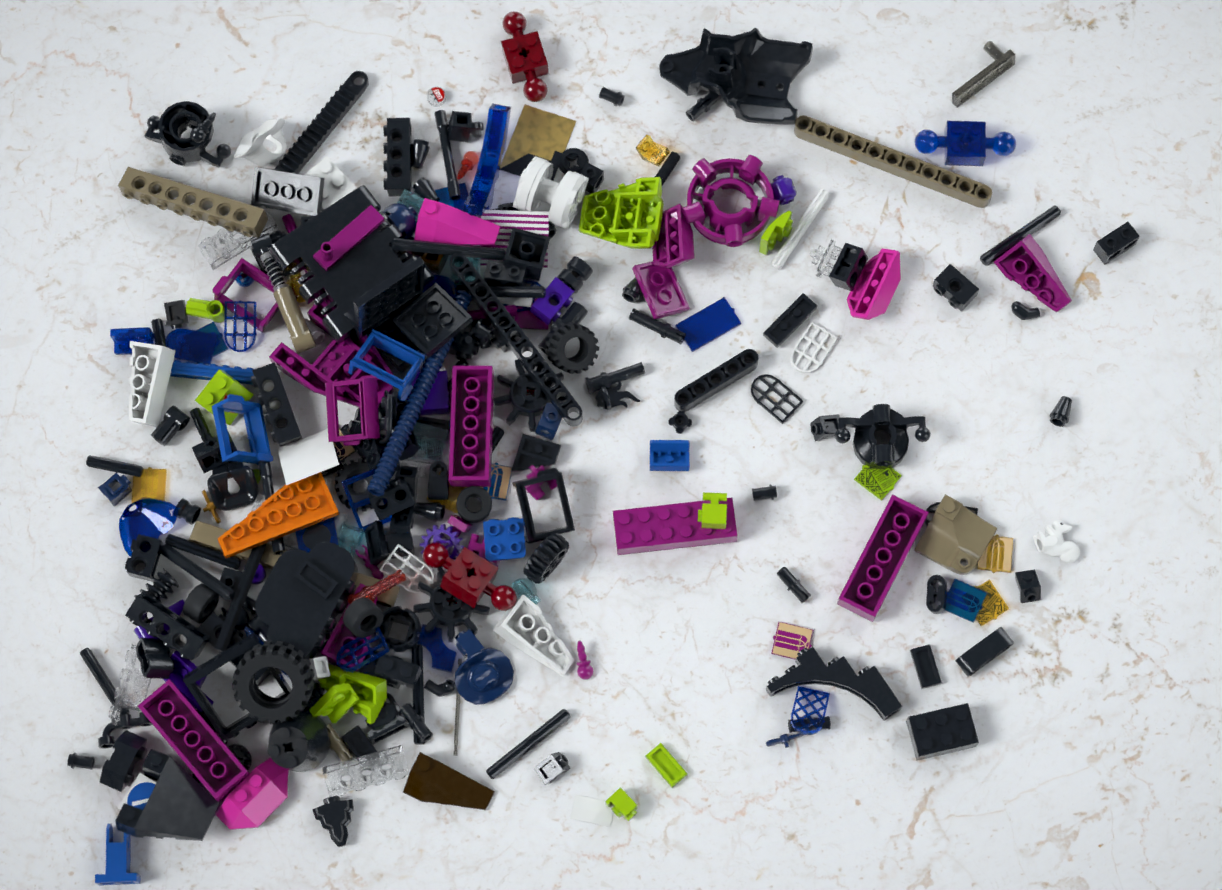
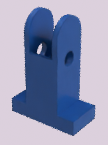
[95,823,141,886]

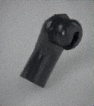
[1011,301,1040,320]
[424,679,455,697]

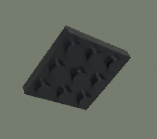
[391,283,474,358]

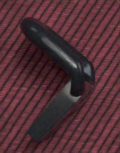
[207,461,259,511]

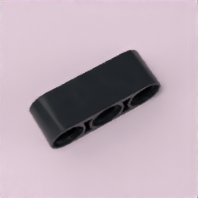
[955,627,1014,677]

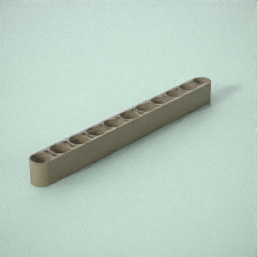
[794,115,992,208]
[189,521,400,607]

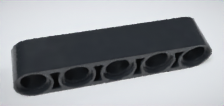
[674,349,758,412]

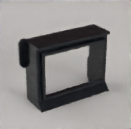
[512,468,575,544]

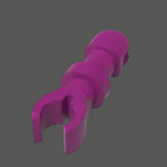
[355,545,384,580]

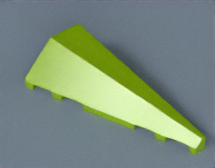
[318,664,387,724]

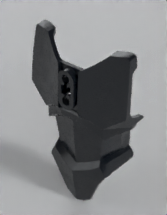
[659,28,813,125]

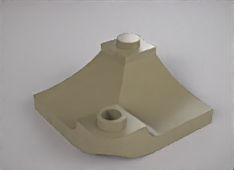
[914,494,997,575]

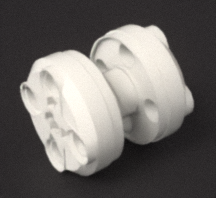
[513,156,589,229]

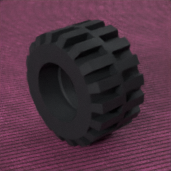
[545,322,599,374]

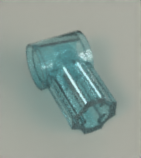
[339,524,364,558]

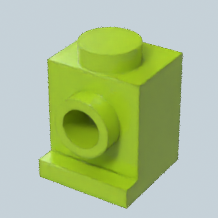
[605,787,638,821]

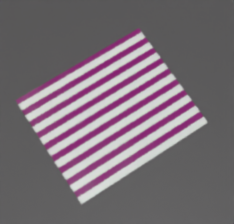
[480,210,549,268]

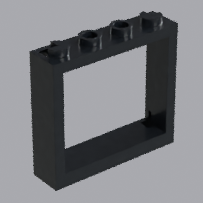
[183,633,292,741]

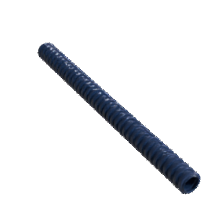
[367,291,472,496]

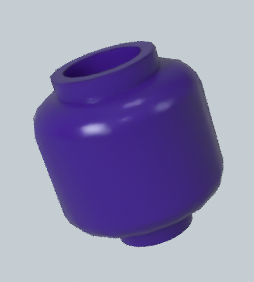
[771,175,797,205]

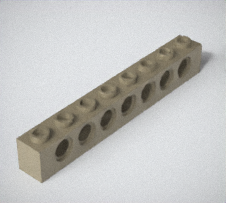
[118,167,268,238]

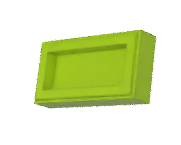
[645,743,687,788]

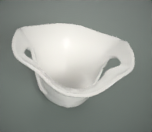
[234,119,287,167]

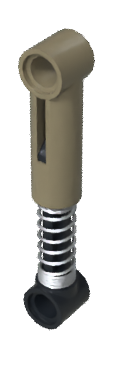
[251,233,316,354]

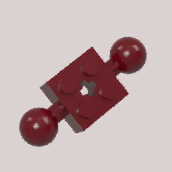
[501,11,549,102]
[423,542,517,611]

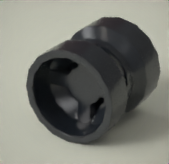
[174,498,201,525]

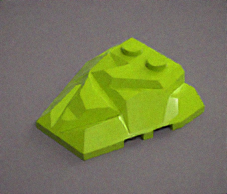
[579,177,664,249]

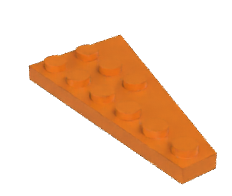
[218,472,339,559]

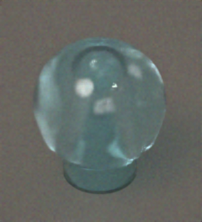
[510,578,541,605]

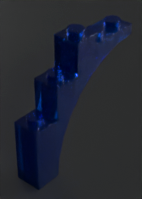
[463,103,511,216]

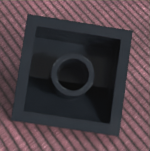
[503,228,550,281]

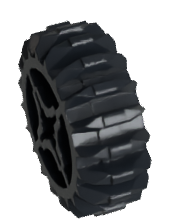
[523,533,569,584]

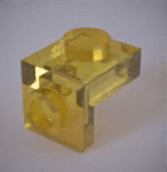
[636,134,670,166]

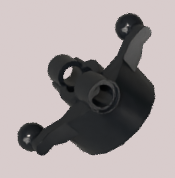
[144,101,231,168]
[835,404,931,470]

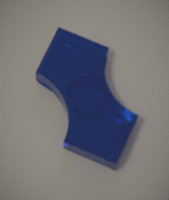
[417,624,457,673]

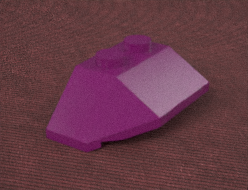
[652,204,695,268]

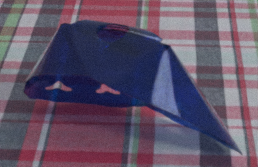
[119,497,178,557]

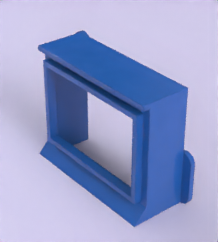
[348,329,425,401]
[212,394,273,465]

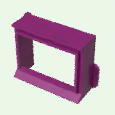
[212,258,279,333]
[325,375,380,446]

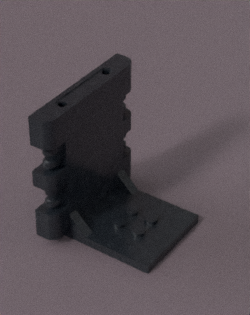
[269,185,434,344]

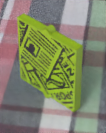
[854,465,902,501]

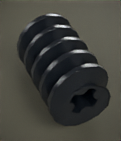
[134,568,179,604]

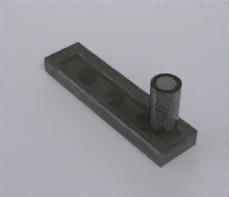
[952,41,1015,108]

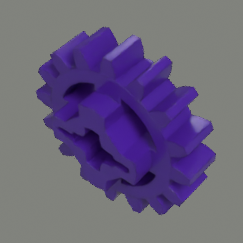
[419,524,464,560]

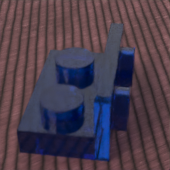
[110,327,154,355]

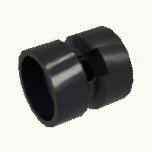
[557,256,593,293]

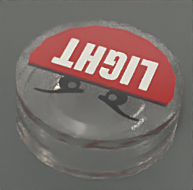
[427,86,446,107]

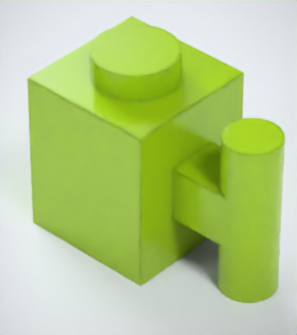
[698,492,727,529]

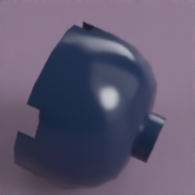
[381,203,418,239]

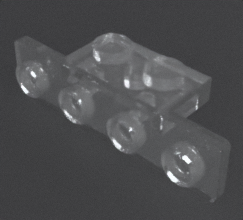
[109,644,152,726]

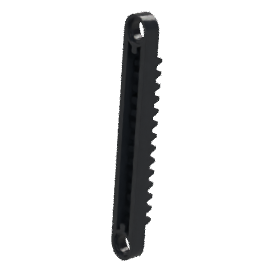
[275,71,369,173]

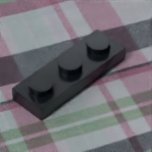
[763,293,818,348]

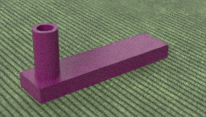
[313,205,385,271]

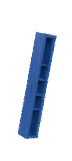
[170,360,254,385]

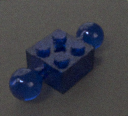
[914,121,1016,166]

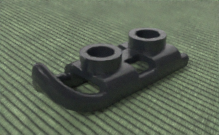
[379,392,397,444]

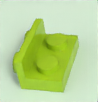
[309,683,359,723]

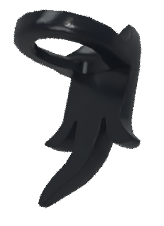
[595,381,640,410]

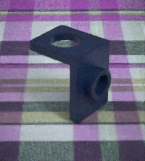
[535,403,562,440]

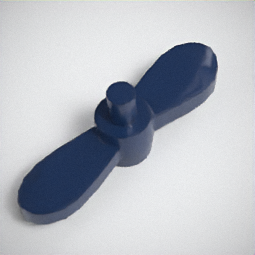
[766,732,804,748]

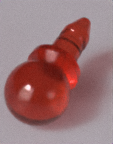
[457,151,479,180]

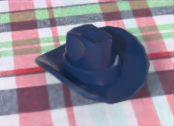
[454,648,514,705]

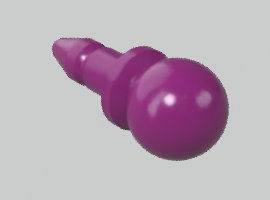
[577,640,593,680]

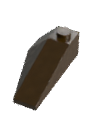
[403,752,495,810]

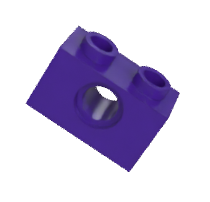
[530,277,574,325]

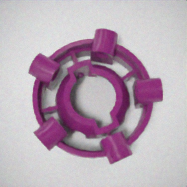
[682,155,780,247]

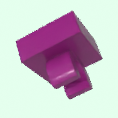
[448,515,473,537]

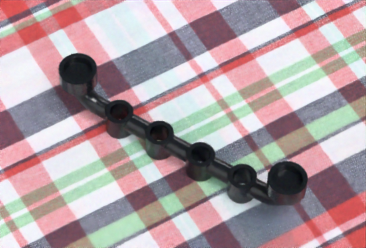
[98,710,217,748]

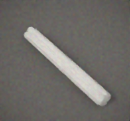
[772,189,829,270]

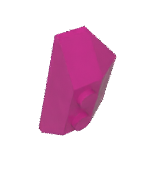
[847,248,901,320]
[216,758,289,830]

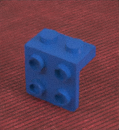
[483,517,526,561]

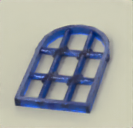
[224,301,257,352]
[336,626,390,672]

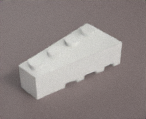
[129,341,175,427]

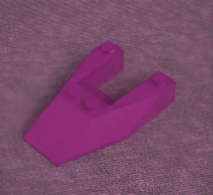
[269,302,393,408]

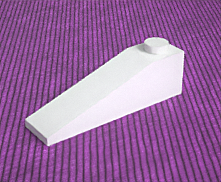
[493,595,574,676]

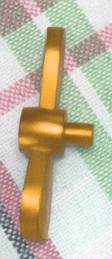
[202,490,221,524]

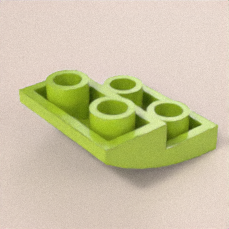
[759,211,793,255]

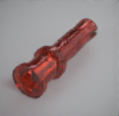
[348,569,406,604]

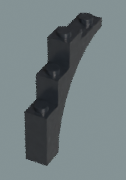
[766,647,902,721]

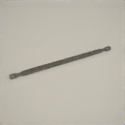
[453,659,462,756]

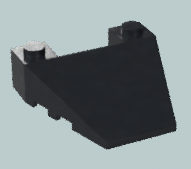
[115,749,220,841]

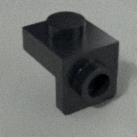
[164,300,189,329]
[1015,569,1041,603]

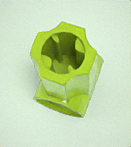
[186,298,227,323]

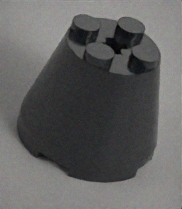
[267,710,331,772]

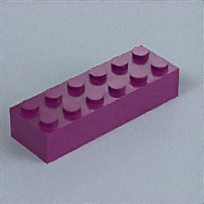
[449,366,494,487]
[837,494,929,622]
[613,497,737,555]
[138,679,250,802]

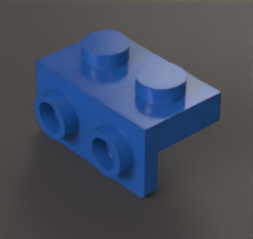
[650,440,690,471]

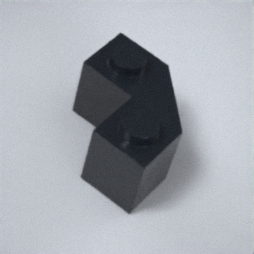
[99,730,148,792]

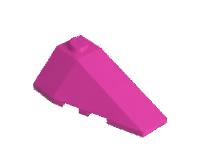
[414,198,500,246]

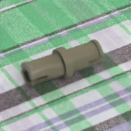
[326,723,354,764]

